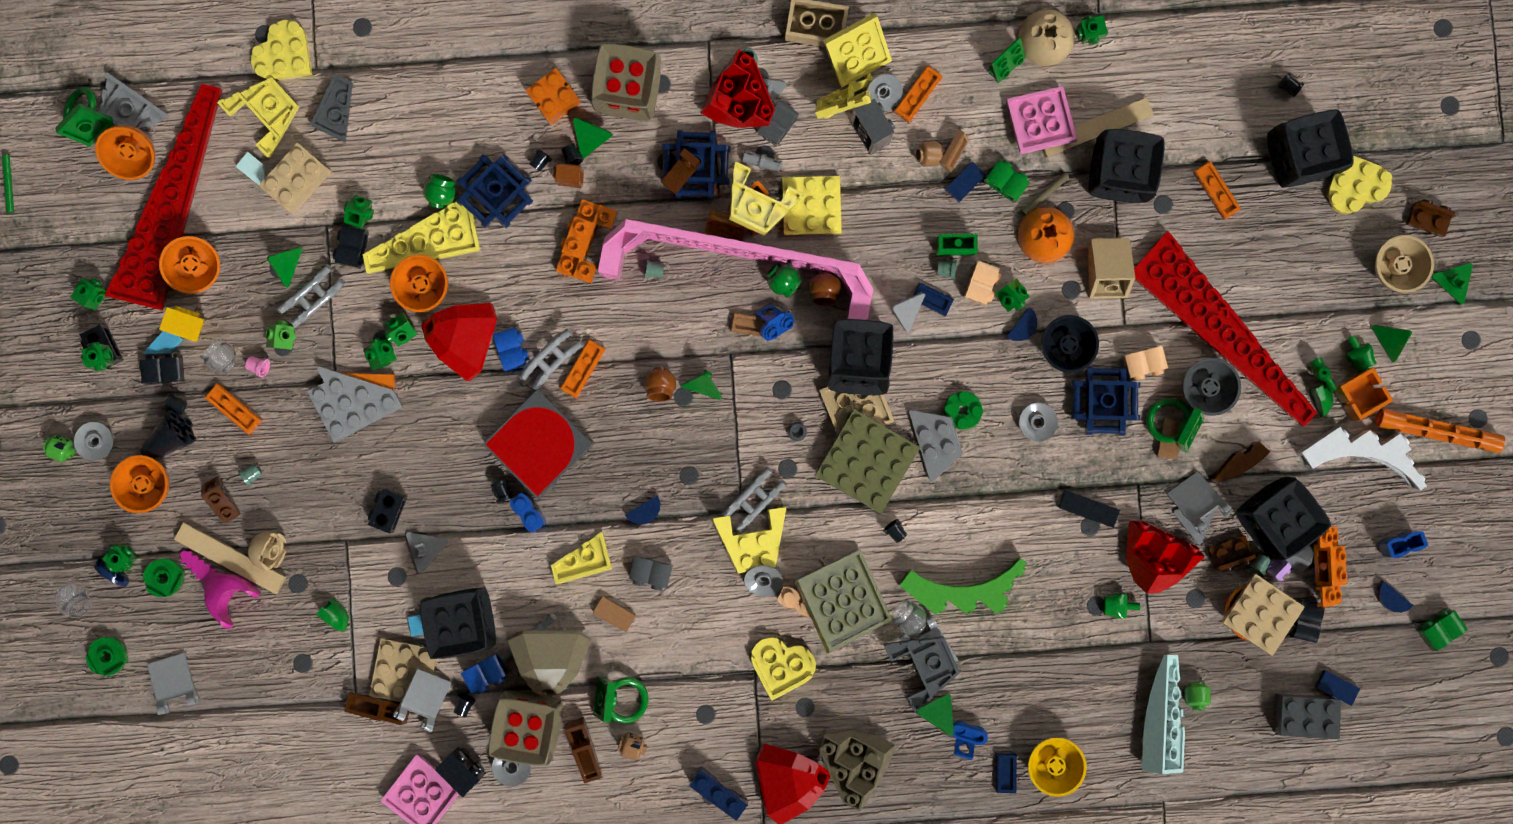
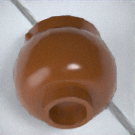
[809,271,842,306]
[644,367,676,402]

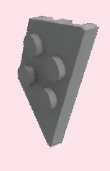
[99,72,169,131]
[909,410,963,482]

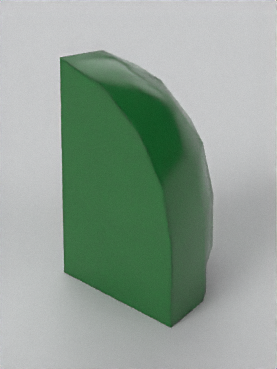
[1309,383,1334,418]
[316,598,349,632]

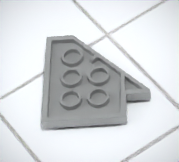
[307,367,403,443]

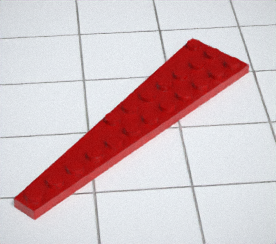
[105,83,222,311]
[1134,231,1317,427]

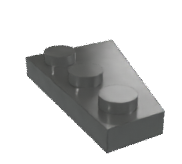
[310,74,353,143]

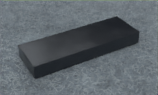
[1058,490,1120,528]

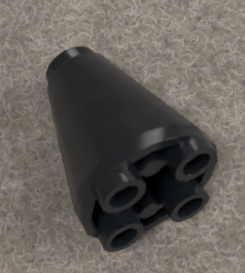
[140,410,196,459]

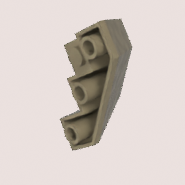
[507,630,590,699]
[819,731,895,812]

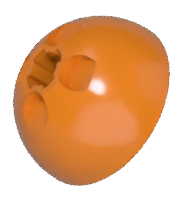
[95,125,156,180]
[1017,207,1074,263]
[159,236,220,294]
[390,255,448,312]
[110,455,170,513]

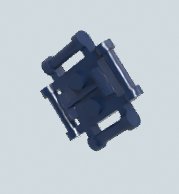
[661,130,731,199]
[456,154,533,229]
[1071,366,1140,436]

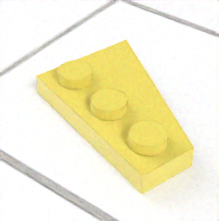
[551,532,612,585]

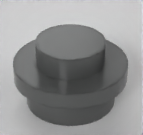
[788,422,807,441]

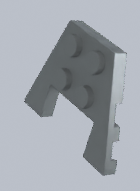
[883,636,960,713]

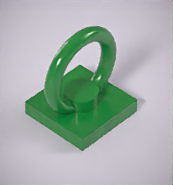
[55,87,114,147]
[1146,398,1205,453]
[593,676,649,724]

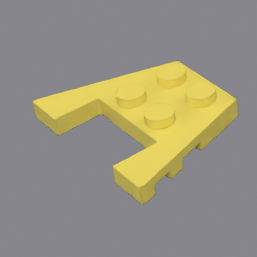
[815,73,873,119]
[217,77,299,158]
[729,162,804,236]
[711,507,786,573]

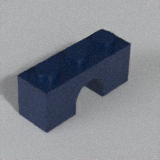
[689,766,748,821]

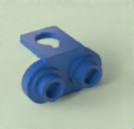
[756,304,794,341]
[952,720,988,760]

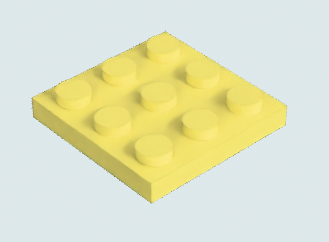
[823,13,892,88]
[782,176,842,236]

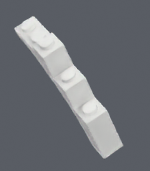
[1296,427,1427,490]

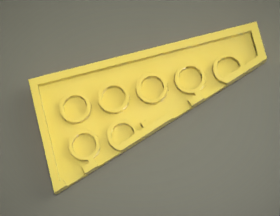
[363,198,481,274]

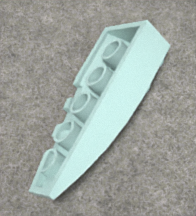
[1141,655,1185,774]

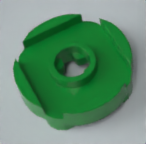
[944,391,983,430]
[143,558,185,597]
[86,637,129,676]

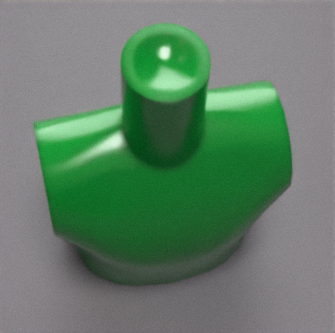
[1346,335,1377,372]
[1309,357,1337,393]
[1103,593,1140,619]

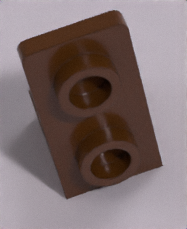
[661,148,700,194]
[201,476,240,524]

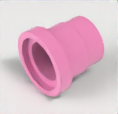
[245,356,270,378]

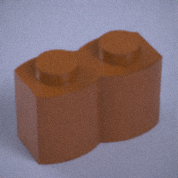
[552,163,584,188]

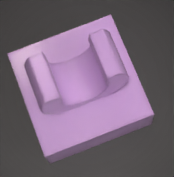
[1265,559,1292,581]

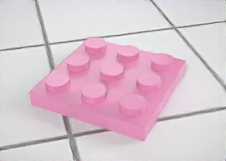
[1006,86,1077,155]
[381,754,459,824]

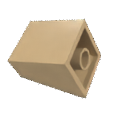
[1088,237,1135,299]

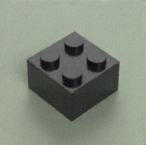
[435,746,486,798]

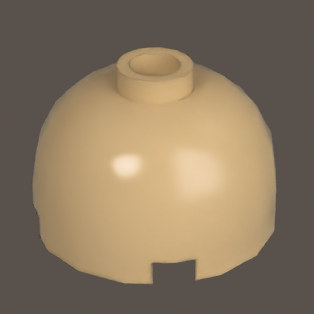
[248,531,286,571]

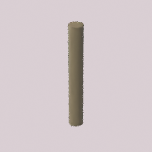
[1021,172,1069,215]

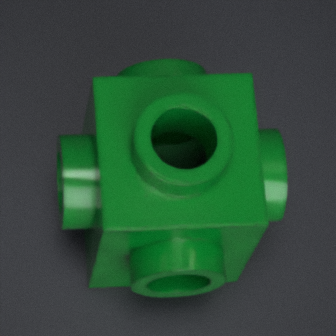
[1076,15,1108,45]
[344,195,374,228]
[70,278,107,310]
[995,278,1030,312]
[384,312,418,347]
[363,338,397,370]
[81,342,115,372]
[102,544,138,573]

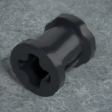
[1278,72,1305,97]
[490,479,513,503]

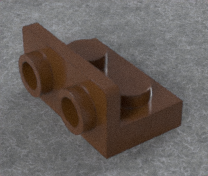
[1406,199,1457,237]
[1207,535,1256,572]

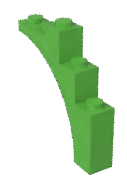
[898,558,1027,615]

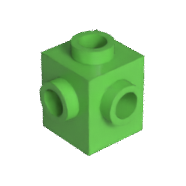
[265,321,296,350]

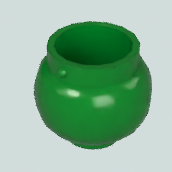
[423,174,456,208]
[767,263,802,298]

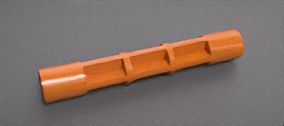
[1376,408,1505,454]

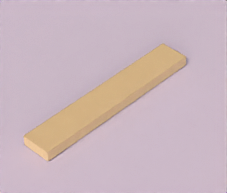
[1043,98,1154,158]
[174,522,286,594]

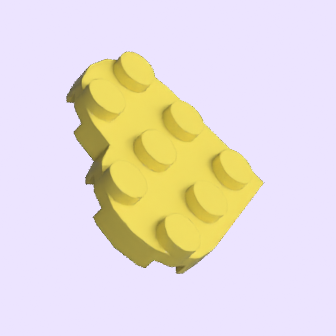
[251,20,312,81]
[1327,156,1392,214]
[751,637,816,701]

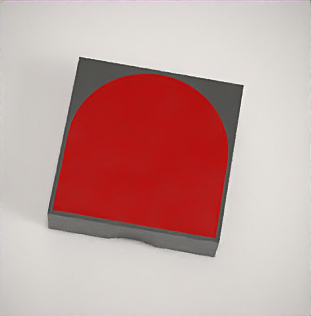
[482,389,595,499]

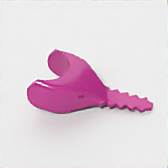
[180,550,261,629]

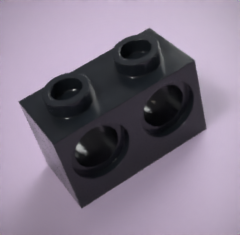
[79,324,124,368]
[368,489,408,533]

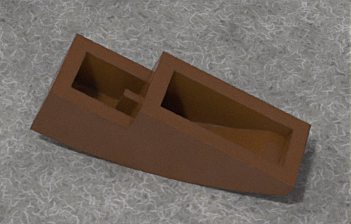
[1209,441,1270,482]
[344,692,410,725]
[565,717,603,784]

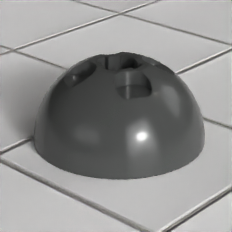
[1182,358,1241,416]

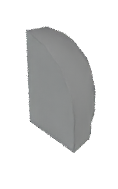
[1285,546,1314,572]

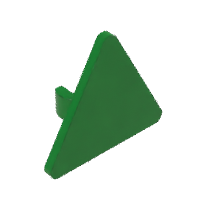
[573,117,613,158]
[267,247,302,288]
[1431,263,1473,304]
[1372,325,1412,362]
[681,370,722,400]
[916,694,954,736]

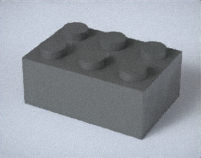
[851,98,895,155]
[1274,693,1341,739]

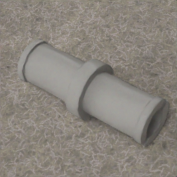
[742,150,783,173]

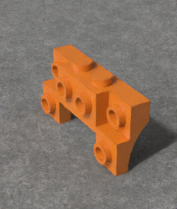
[556,199,618,284]
[1314,526,1347,607]

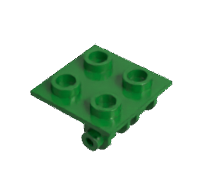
[988,37,1026,83]

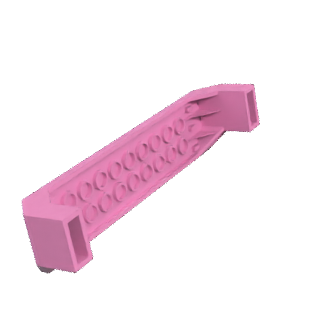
[598,219,873,320]

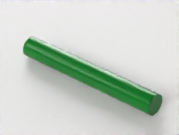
[2,155,15,213]

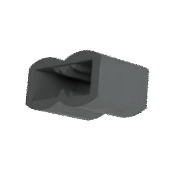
[757,100,799,147]
[629,556,673,591]

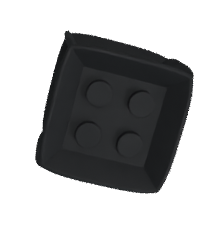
[1267,109,1354,188]
[1088,129,1165,203]
[828,319,894,396]
[1236,477,1331,561]
[420,587,496,659]

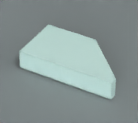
[235,152,265,185]

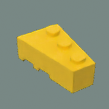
[159,306,205,342]

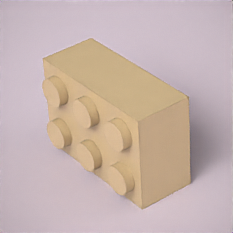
[785,0,849,48]
[259,142,332,214]

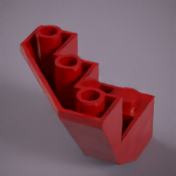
[700,49,775,128]
[421,303,497,382]
[1126,520,1205,594]
[755,743,831,824]

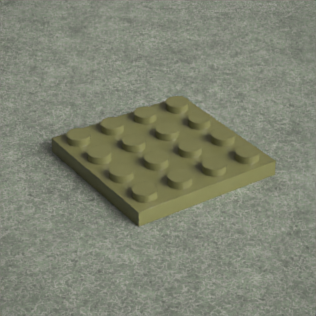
[815,408,921,514]
[794,550,892,653]

